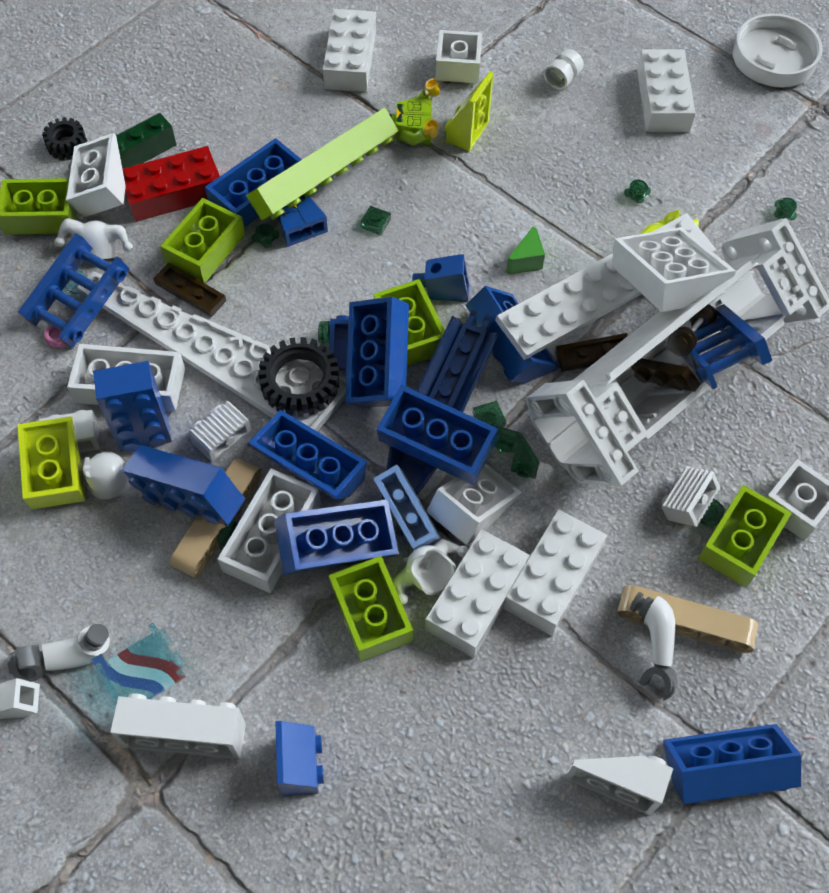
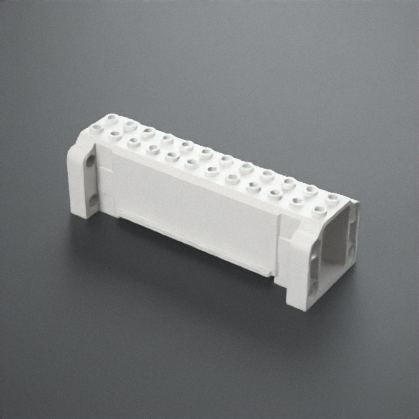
[526,218,829,486]

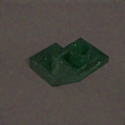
[494,426,540,479]

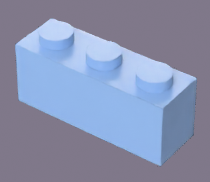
[373,465,441,550]

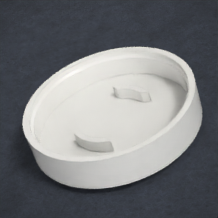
[732,13,823,87]

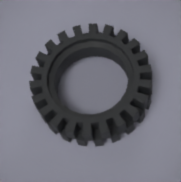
[258,337,340,417]

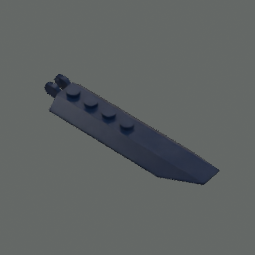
[381,309,499,500]

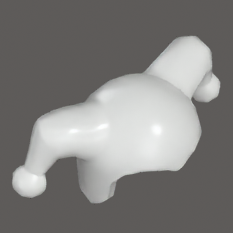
[54,218,133,259]
[393,538,469,605]

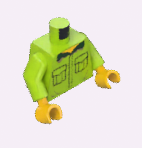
[389,78,440,146]

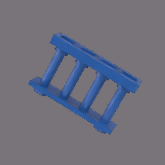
[18,233,129,348]
[681,304,773,389]

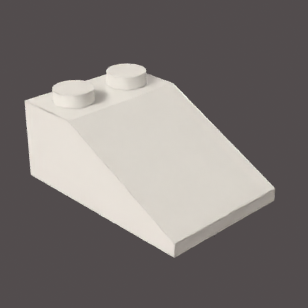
[66,133,125,217]
[426,463,522,545]
[565,756,673,815]

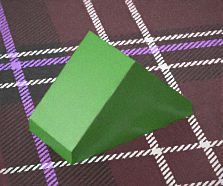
[506,227,545,274]

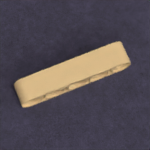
[170,458,262,578]
[617,585,758,653]

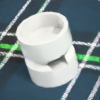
[544,49,584,90]

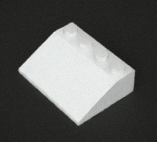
[612,227,736,312]

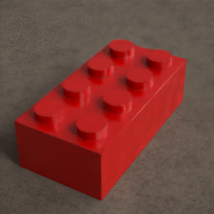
[122,146,220,222]

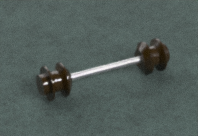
[667,304,718,356]

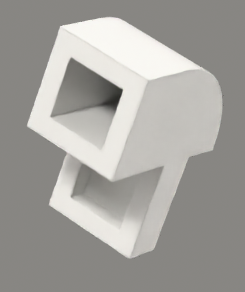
[0,678,40,719]

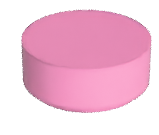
[44,325,67,348]

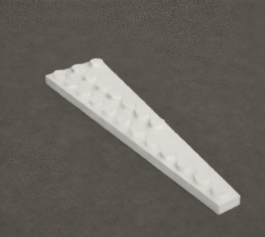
[77,272,346,431]

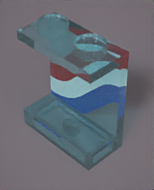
[91,623,186,704]

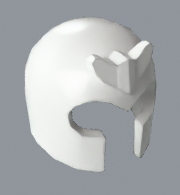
[83,452,129,500]

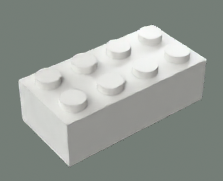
[323,9,376,92]
[637,49,696,132]
[67,344,185,412]
[218,468,321,594]
[503,509,607,636]
[425,529,530,658]
[110,693,246,759]

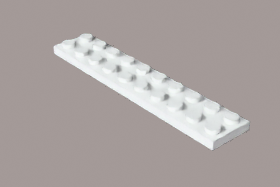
[495,213,716,360]

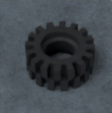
[42,117,87,160]

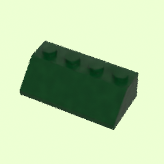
[116,113,177,169]

